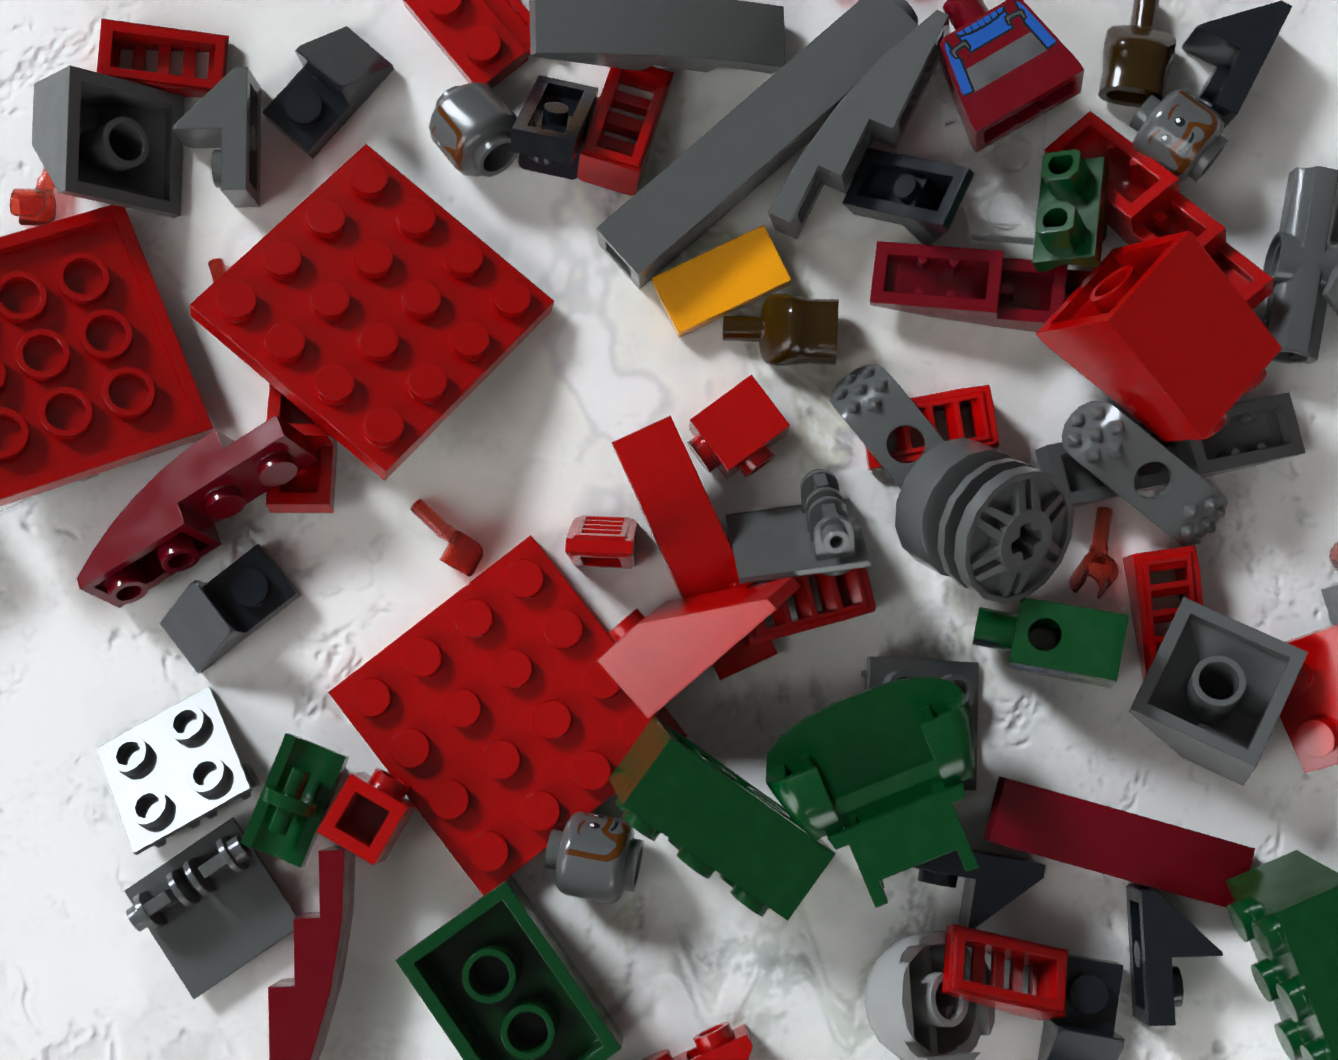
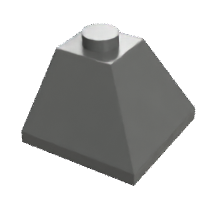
[32,65,184,218]
[1129,597,1308,786]

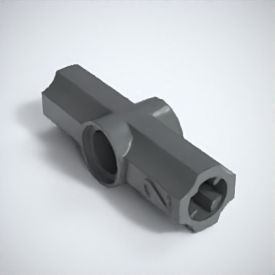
[1263,166,1338,364]

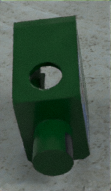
[972,598,1129,688]

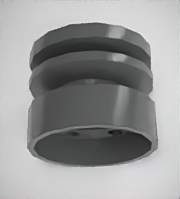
[895,437,1074,604]

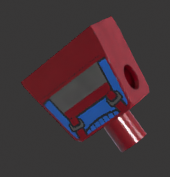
[939,0,1084,153]

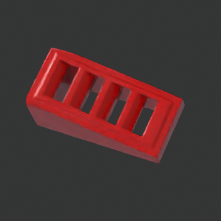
[97,18,229,98]
[577,66,674,196]
[864,385,999,471]
[565,515,637,569]
[1123,545,1203,681]
[728,567,876,647]
[942,924,1068,1021]

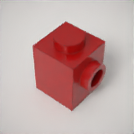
[687,374,790,479]
[316,767,417,865]

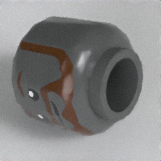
[429,82,518,177]
[1129,89,1228,183]
[545,811,644,904]

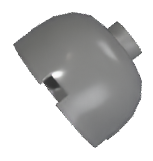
[865,931,995,1060]

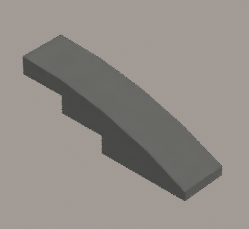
[529,0,785,74]
[768,10,950,239]
[1035,392,1306,507]

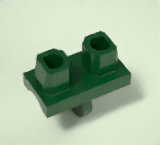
[1032,149,1109,272]
[240,733,349,868]

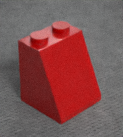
[1036,230,1282,442]

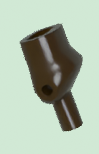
[1098,0,1176,108]
[723,294,839,366]

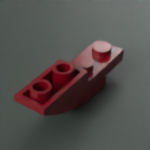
[77,415,318,608]

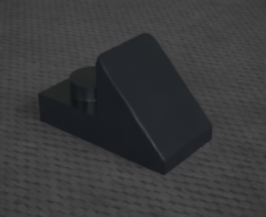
[1182,1,1292,129]
[262,26,394,159]
[509,75,599,180]
[842,148,975,245]
[160,544,301,673]
[913,849,1046,929]
[1126,885,1223,1026]
[1038,954,1125,1060]

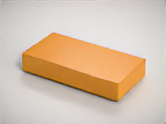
[651,225,791,338]

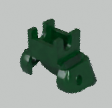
[766,675,979,908]

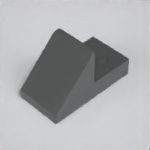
[172,67,261,208]

